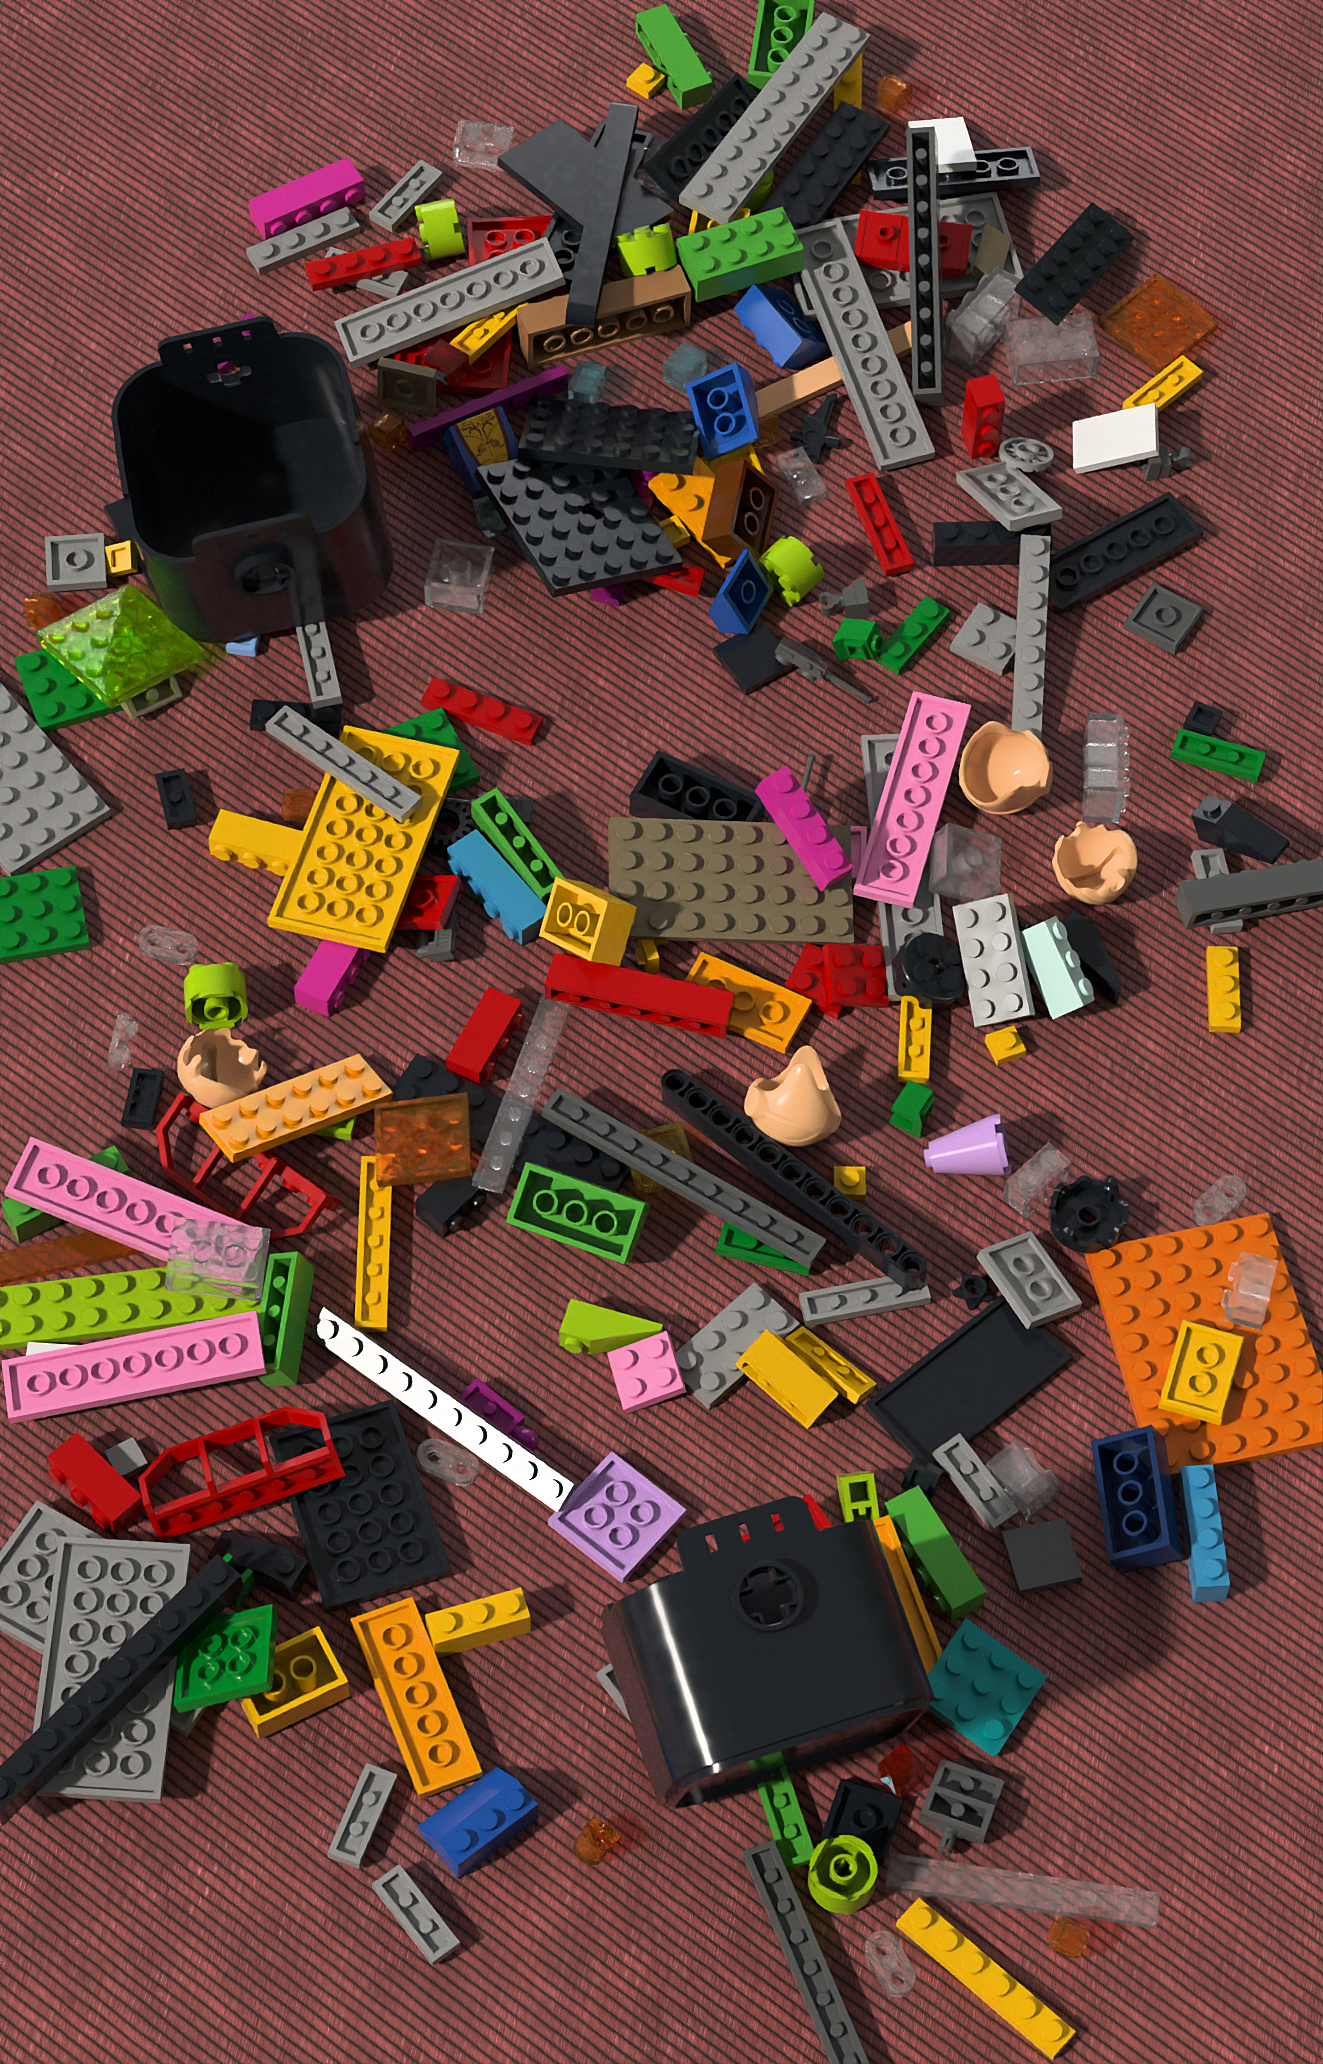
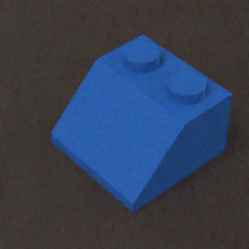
[708,550,774,634]

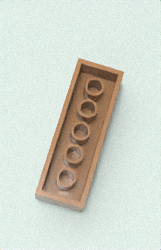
[517,265,691,369]

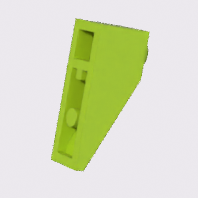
[559,1299,663,1354]
[836,1470,880,1523]

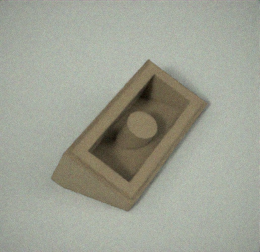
[972,224,1012,284]
[115,669,183,720]

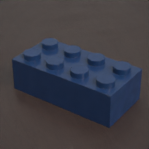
[1091,1425,1183,1574]

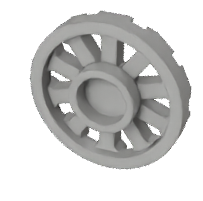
[999,437,1054,472]

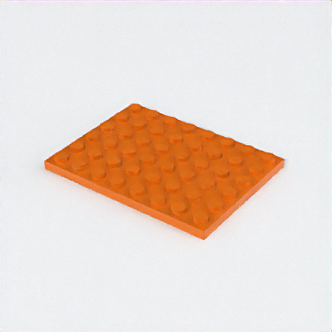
[1085,1213,1323,1479]

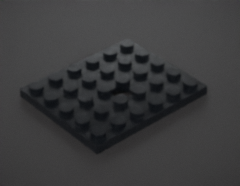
[474,458,684,598]

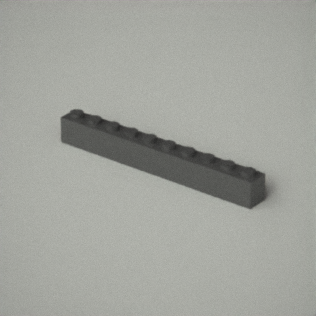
[906,126,945,407]

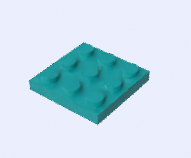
[927,1619,1047,1758]

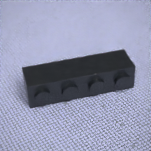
[931,521,1053,567]

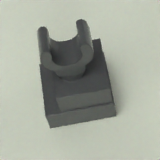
[1140,445,1192,481]
[819,579,869,619]

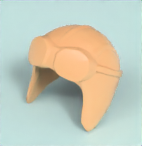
[959,721,1053,815]
[744,1046,842,1147]

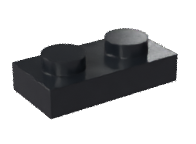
[155,768,197,830]

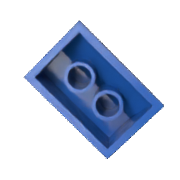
[733,284,831,370]
[417,1767,538,1879]

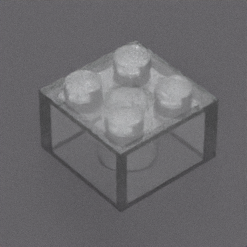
[424,538,495,615]
[928,823,1002,902]

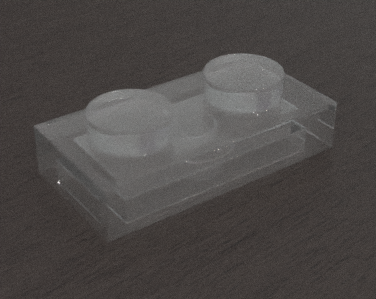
[776,447,828,507]

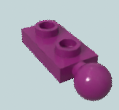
[457,1378,539,1451]

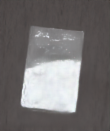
[943,266,1023,371]
[1002,311,1100,386]
[1082,713,1130,823]
[165,1216,271,1302]

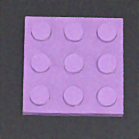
[548,1451,687,1584]

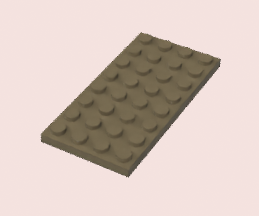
[608,817,854,945]

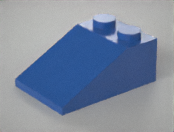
[685,362,760,462]

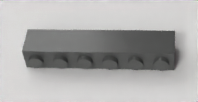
[1174,858,1323,929]

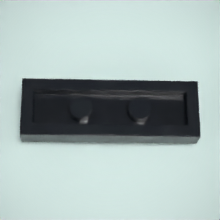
[249,699,342,736]

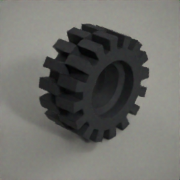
[426,799,473,858]

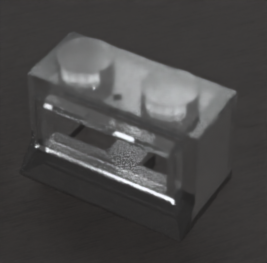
[453,119,514,173]

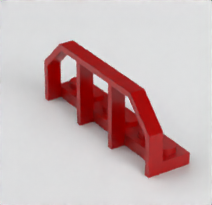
[156,1092,342,1243]
[138,1406,345,1542]

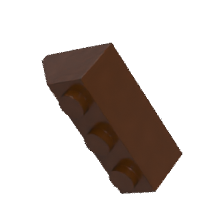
[701,459,780,563]

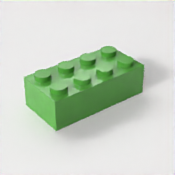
[748,0,815,93]
[676,207,804,303]
[506,1162,651,1264]

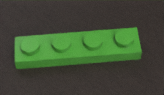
[756,1767,814,1870]

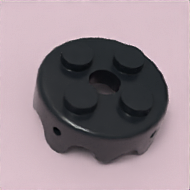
[891,932,967,1011]
[1048,1175,1129,1254]

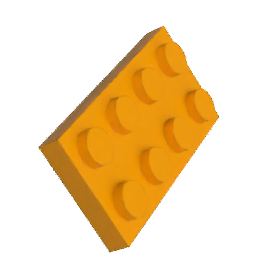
[648,455,737,569]
[685,952,812,1054]

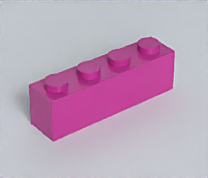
[248,157,365,241]
[755,765,854,892]
[294,939,372,1017]

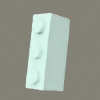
[1020,916,1095,1019]

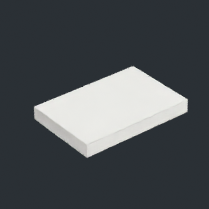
[908,117,977,173]
[1073,403,1159,474]

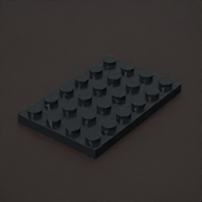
[518,396,700,476]
[268,1399,452,1613]

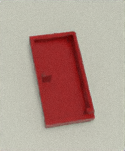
[854,209,973,279]

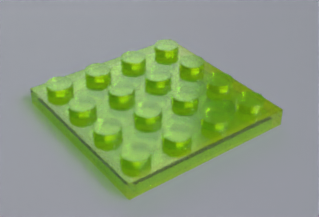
[36,584,205,708]

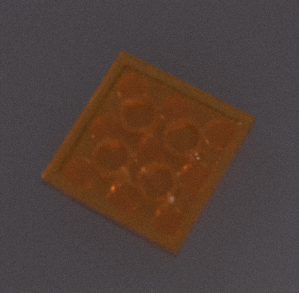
[1097,272,1219,374]
[374,1092,472,1188]

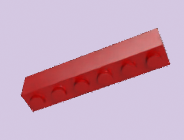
[545,953,735,1039]

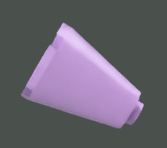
[924,1113,1012,1176]

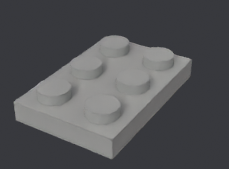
[976,1231,1082,1330]

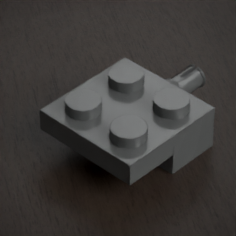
[919,1759,1005,1856]

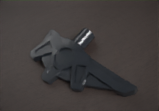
[790,393,841,465]

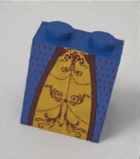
[439,406,520,498]

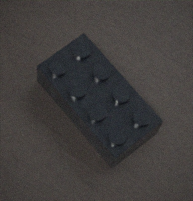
[629,750,765,822]

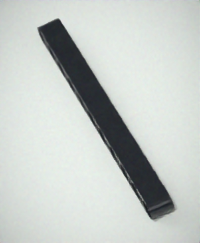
[565,101,639,328]
[661,1069,927,1291]

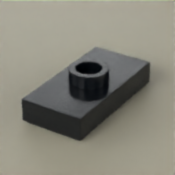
[121,1067,165,1131]

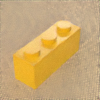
[208,809,303,876]
[735,1329,839,1429]
[425,1587,531,1659]

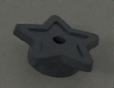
[952,1273,993,1311]

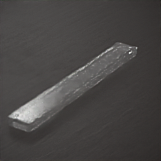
[472,989,573,1194]
[886,1853,1160,1929]

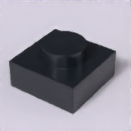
[1183,700,1223,737]
[901,1456,945,1502]

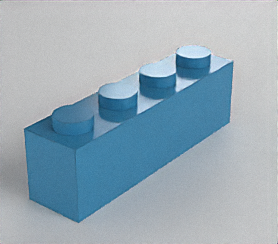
[446,829,547,946]
[1176,1464,1230,1603]

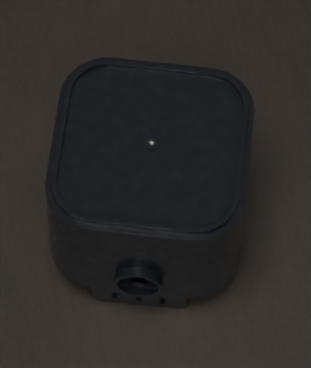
[111,316,394,643]
[600,1496,935,1810]

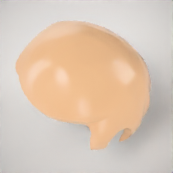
[1052,821,1138,905]
[177,1027,267,1109]

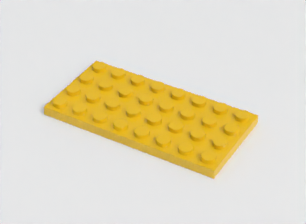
[268,725,460,953]

